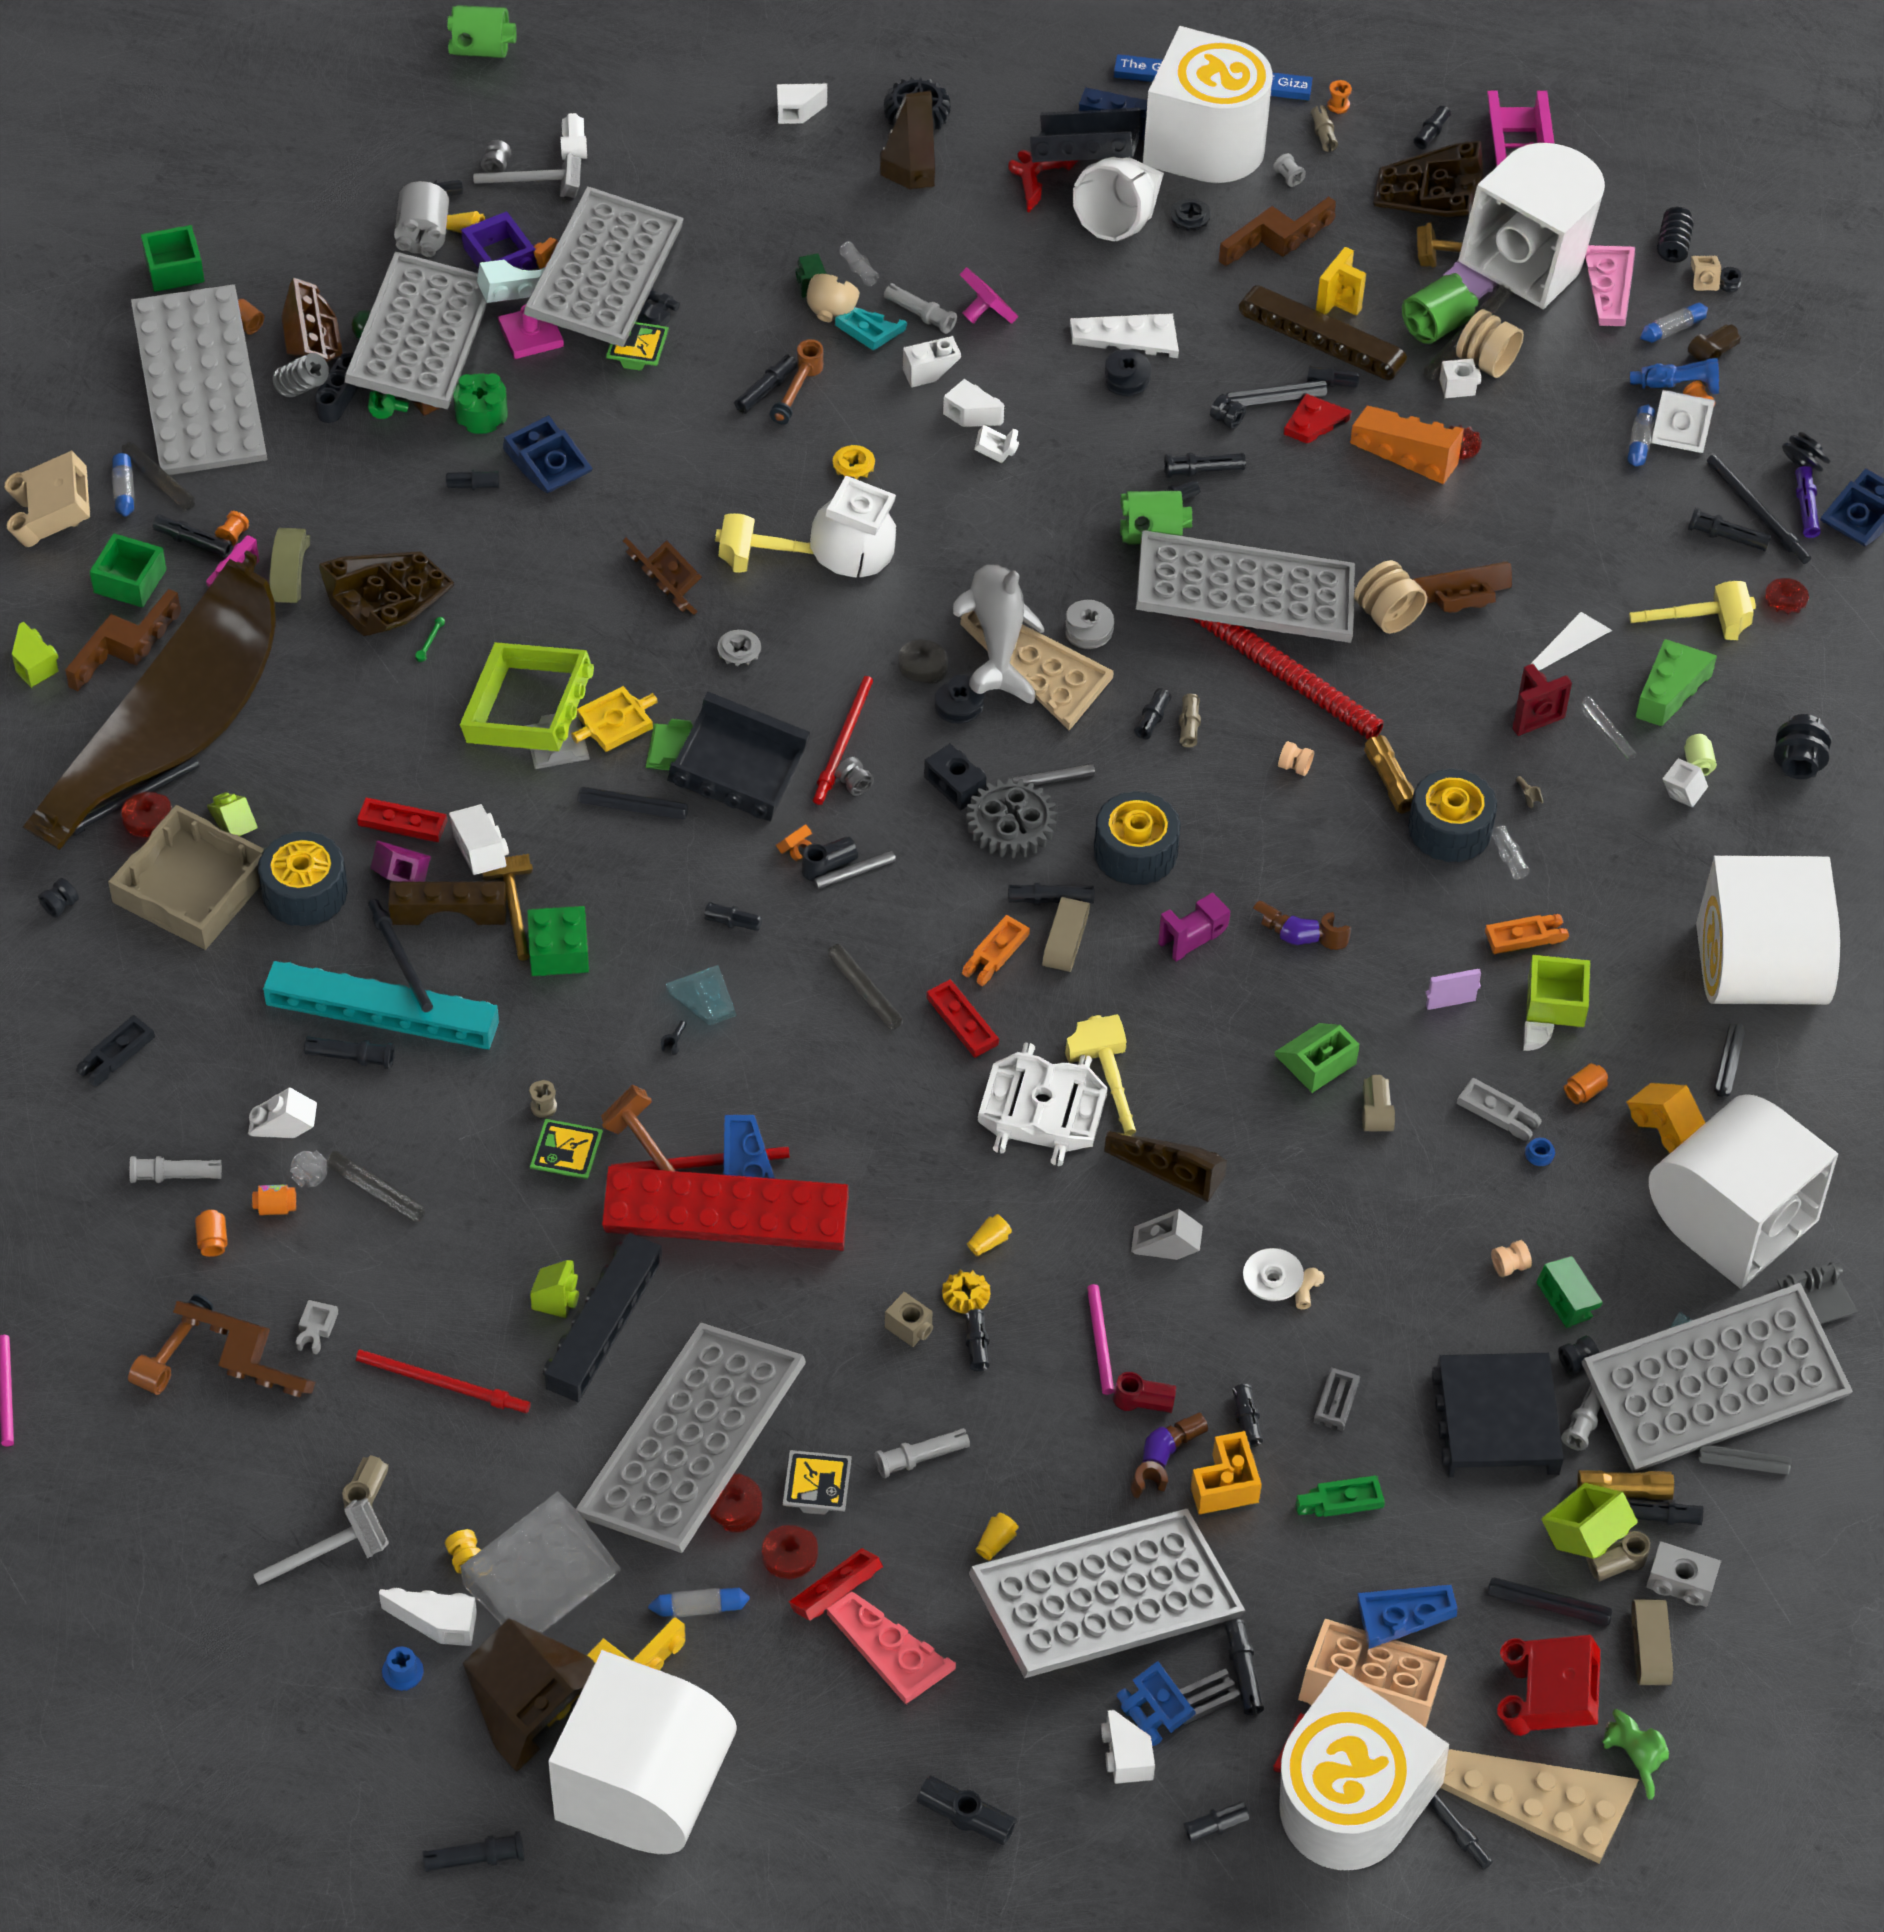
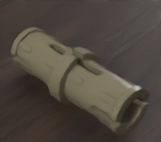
[1311,105,1338,152]
[1179,694,1201,748]

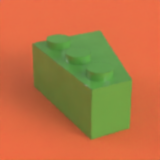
[1635,639,1717,726]

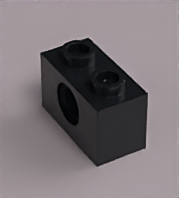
[924,743,987,811]

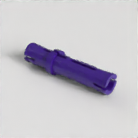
[1795,466,1821,538]

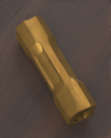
[1364,735,1414,814]
[1577,1470,1674,1500]

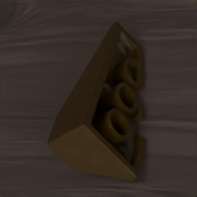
[880,91,935,190]
[1104,1131,1227,1202]

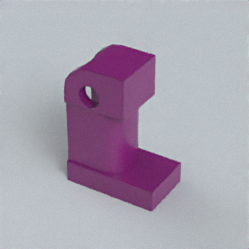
[1158,892,1231,962]

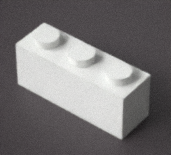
[449,804,509,875]

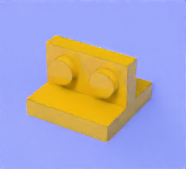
[1316,247,1366,316]

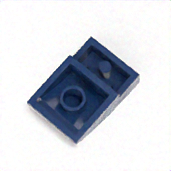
[503,415,593,493]
[1820,468,1884,546]

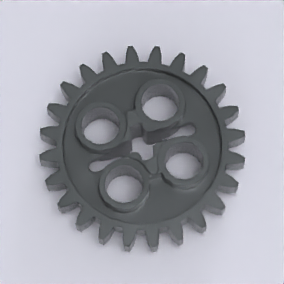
[966,778,1057,858]

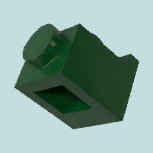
[795,253,827,298]

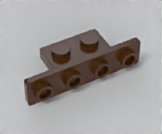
[622,537,702,615]
[1412,561,1512,613]

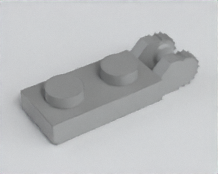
[1457,1078,1542,1141]

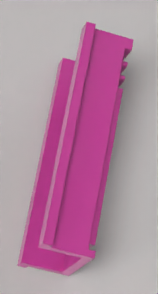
[1487,91,1555,166]

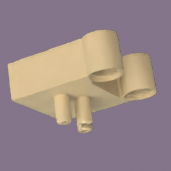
[4,451,90,547]

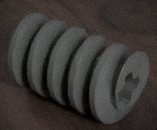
[272,353,329,398]

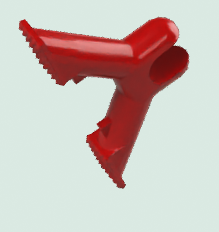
[1008,150,1079,212]

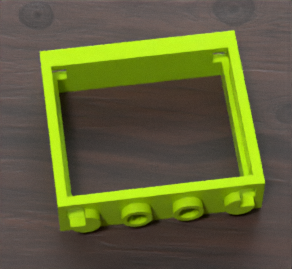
[460,642,594,751]

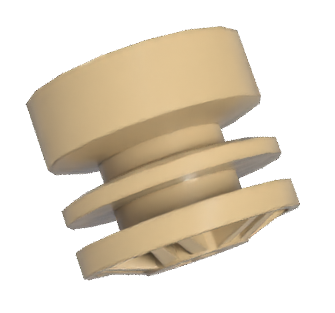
[1456,309,1524,378]
[1354,560,1427,634]

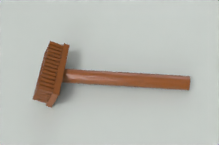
[601,1084,675,1171]

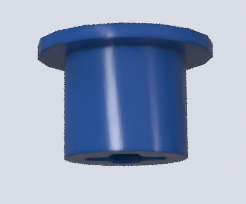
[382,1646,424,1691]

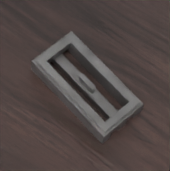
[1313,1367,1360,1431]
[1179,1669,1241,1725]

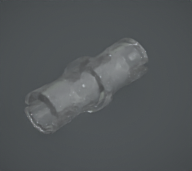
[839,242,879,286]
[1491,826,1530,880]

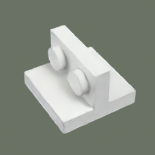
[1651,390,1715,453]

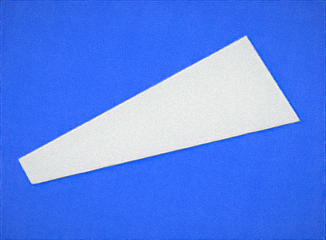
[1531,612,1612,670]

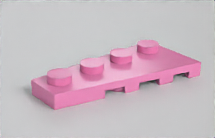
[1585,245,1635,326]

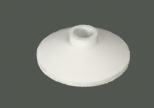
[1243,1248,1304,1301]

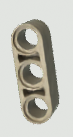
[1042,897,1090,972]
[1631,1599,1673,1686]

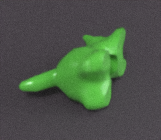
[1602,1709,1669,1800]

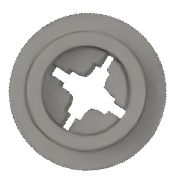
[717,630,761,667]

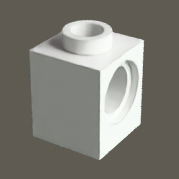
[1439,358,1481,398]
[1663,758,1708,808]

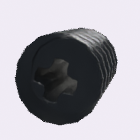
[1657,206,1694,263]

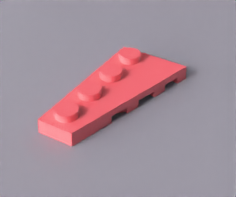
[827,1591,956,1705]

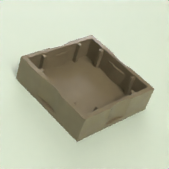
[108,805,264,950]

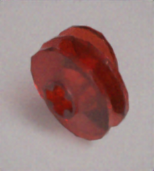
[121,792,173,837]
[709,1474,763,1532]
[762,1525,818,1579]

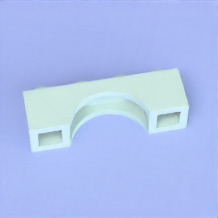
[477,260,545,303]

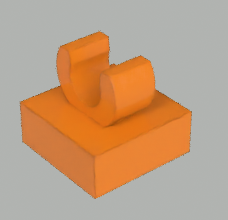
[534,238,558,269]
[776,824,812,861]

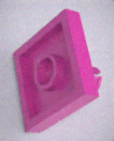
[960,267,1019,324]
[498,304,564,359]

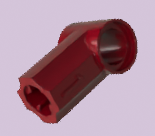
[1113,1372,1176,1413]

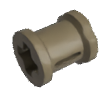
[529,1080,557,1118]

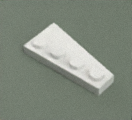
[1070,314,1179,358]

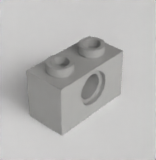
[1646,1541,1721,1607]

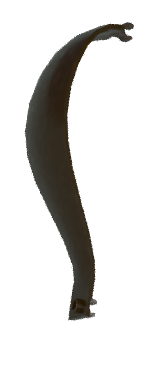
[22,550,276,850]

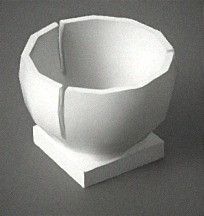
[1073,157,1164,241]
[810,476,896,578]

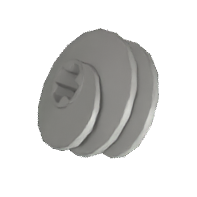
[1065,600,1114,649]

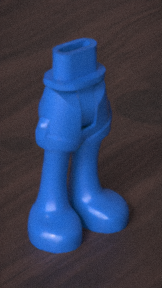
[1630,358,1719,394]

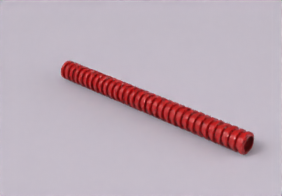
[1190,618,1384,740]

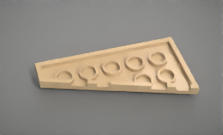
[961,611,1114,730]
[1440,1749,1639,1864]

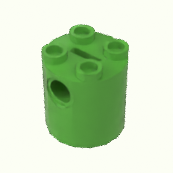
[448,5,517,58]
[1402,273,1478,344]
[1120,491,1192,544]

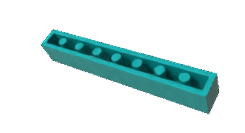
[263,961,499,1050]

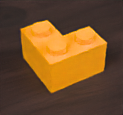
[1626,1083,1705,1153]
[1191,1431,1262,1515]

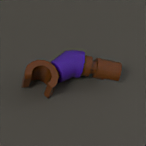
[1253,900,1351,950]
[1131,1412,1208,1498]

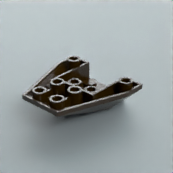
[1373,141,1484,218]
[319,551,454,636]
[463,1618,595,1771]

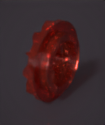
[1448,424,1482,459]
[1765,578,1809,615]

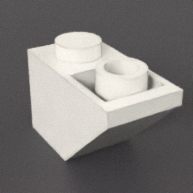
[777,84,827,124]
[903,336,961,388]
[943,379,1004,427]
[248,1087,317,1138]
[1101,1710,1155,1784]

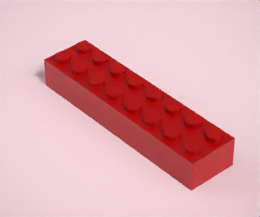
[602,1166,849,1251]

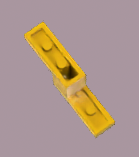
[548,1617,685,1727]

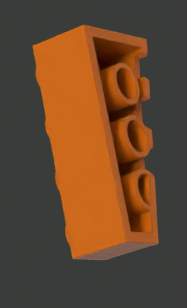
[1350,405,1464,484]

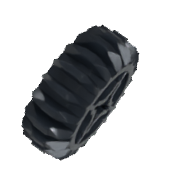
[884,77,951,132]

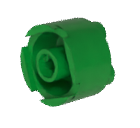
[453,373,508,434]

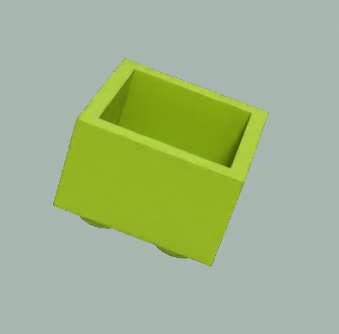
[1526,955,1590,1027]
[1541,1483,1638,1559]

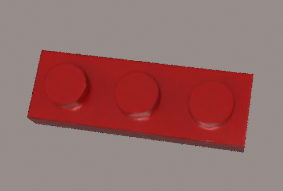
[357,797,447,843]
[926,979,999,1058]
[789,1548,883,1621]

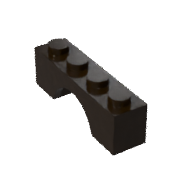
[389,882,507,925]

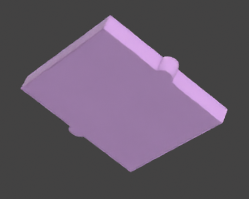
[1443,262,1498,300]
[1426,969,1481,1010]

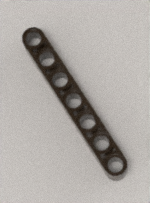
[1239,285,1407,380]

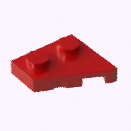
[1284,394,1352,444]

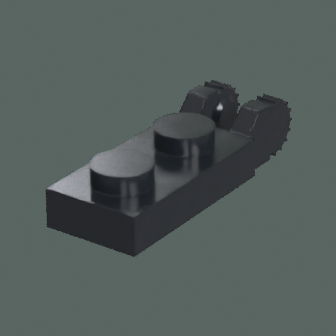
[76,1015,155,1086]

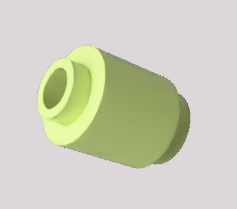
[1684,734,1717,776]

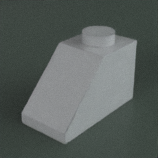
[1131,1209,1203,1260]

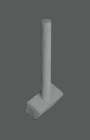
[473,153,581,198]
[253,1498,389,1586]

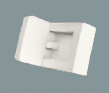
[974,425,1019,463]

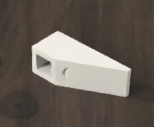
[379,1588,477,1646]

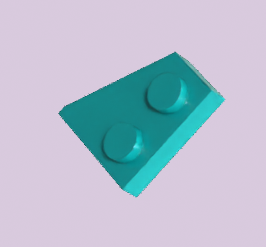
[835,307,907,351]

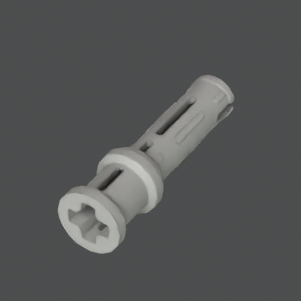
[884,283,957,334]
[130,1156,222,1183]
[1561,1384,1601,1451]
[875,1428,970,1478]

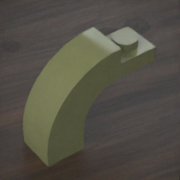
[270,528,310,603]

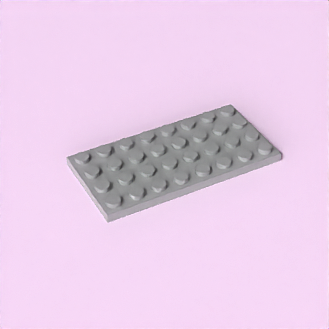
[524,186,684,347]
[345,251,487,409]
[131,284,267,476]
[1136,530,1355,643]
[1581,1283,1853,1473]
[575,1322,806,1553]
[969,1508,1245,1678]

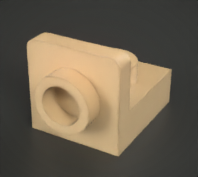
[1691,256,1721,291]

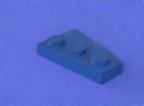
[723,1115,775,1179]
[1357,1585,1458,1649]

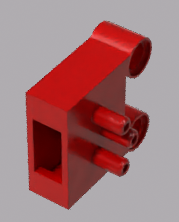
[1497,1635,1601,1736]

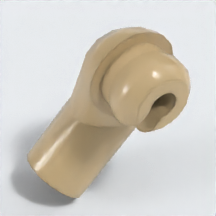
[1295,1268,1324,1309]

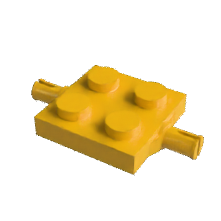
[571,686,658,752]

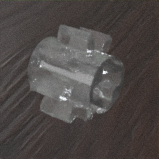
[290,1151,328,1187]

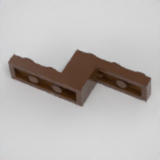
[1219,196,1336,266]
[65,589,181,691]
[173,1301,316,1397]

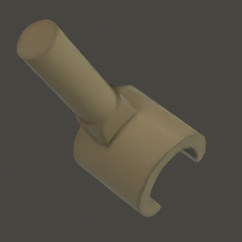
[1516,776,1543,808]

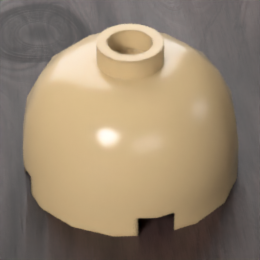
[807,274,860,322]

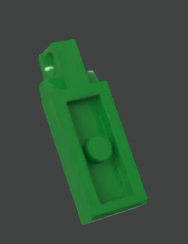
[1295,1475,1385,1517]

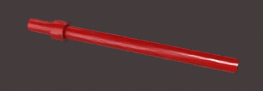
[813,676,873,805]
[611,1146,790,1170]
[356,1349,531,1414]

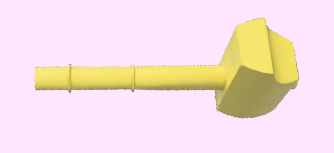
[715,514,814,573]
[1629,581,1756,640]
[1065,1014,1136,1135]

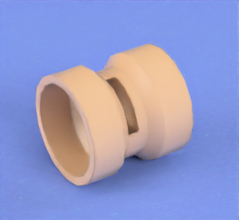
[1278,741,1314,776]
[1491,1240,1532,1277]

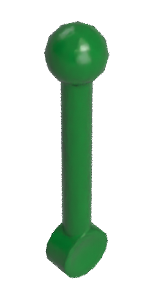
[415,617,445,662]

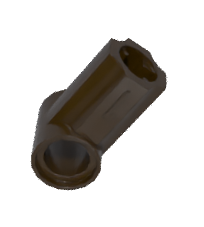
[1687,324,1741,362]

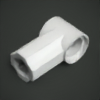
[561,113,587,160]

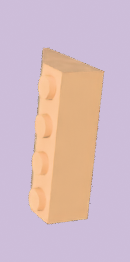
[1298,1619,1447,1728]

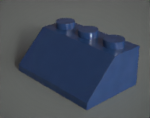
[1079,87,1148,140]

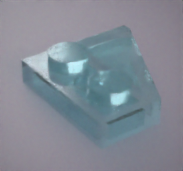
[666,965,737,1026]

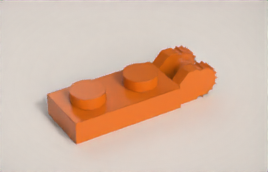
[1485,914,1569,954]
[962,915,1030,986]

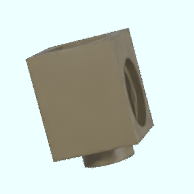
[885,1292,933,1347]

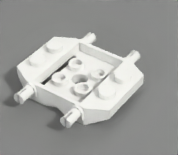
[978,1043,1107,1166]

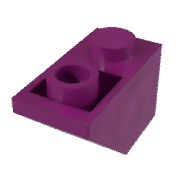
[370,841,431,882]

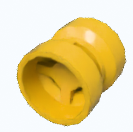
[445,1529,485,1574]

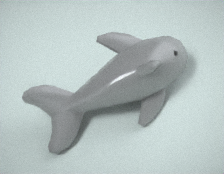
[953,565,1044,704]

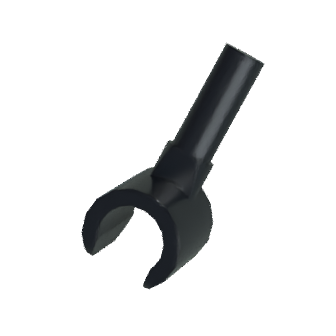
[661,1021,687,1055]

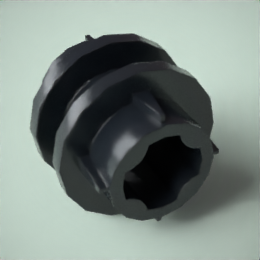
[1773,714,1832,780]

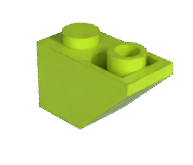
[12,621,59,688]
[207,792,258,836]
[530,1260,579,1318]

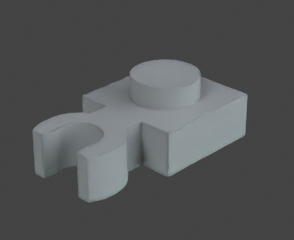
[296,1300,338,1354]

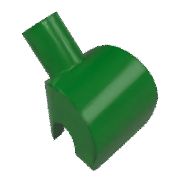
[368,391,409,419]

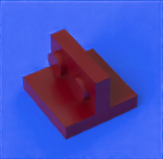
[1512,663,1572,736]

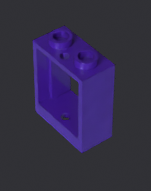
[461,211,537,271]

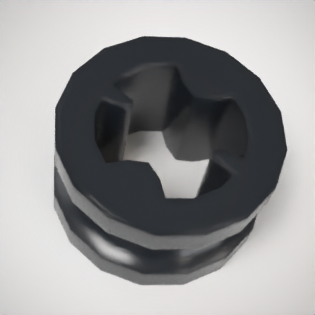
[1719,267,1742,292]

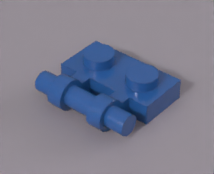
[1116,1661,1197,1746]

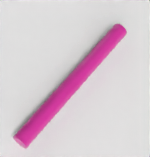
[1087,1284,1114,1395]
[0,1335,14,1447]

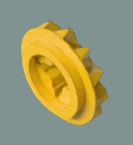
[833,445,875,480]
[942,1269,990,1314]

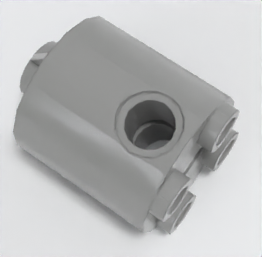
[394,181,449,257]

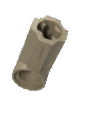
[1362,1075,1395,1131]
[342,1455,389,1516]
[1586,1531,1650,1582]

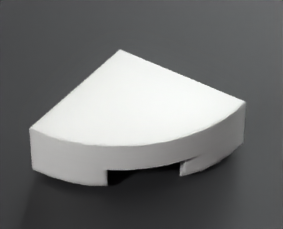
[1523,1021,1554,1051]

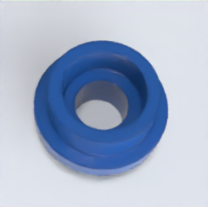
[1525,1138,1555,1166]

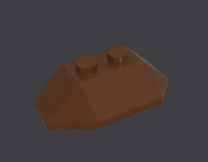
[281,278,343,362]

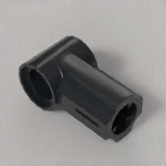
[802,836,858,881]

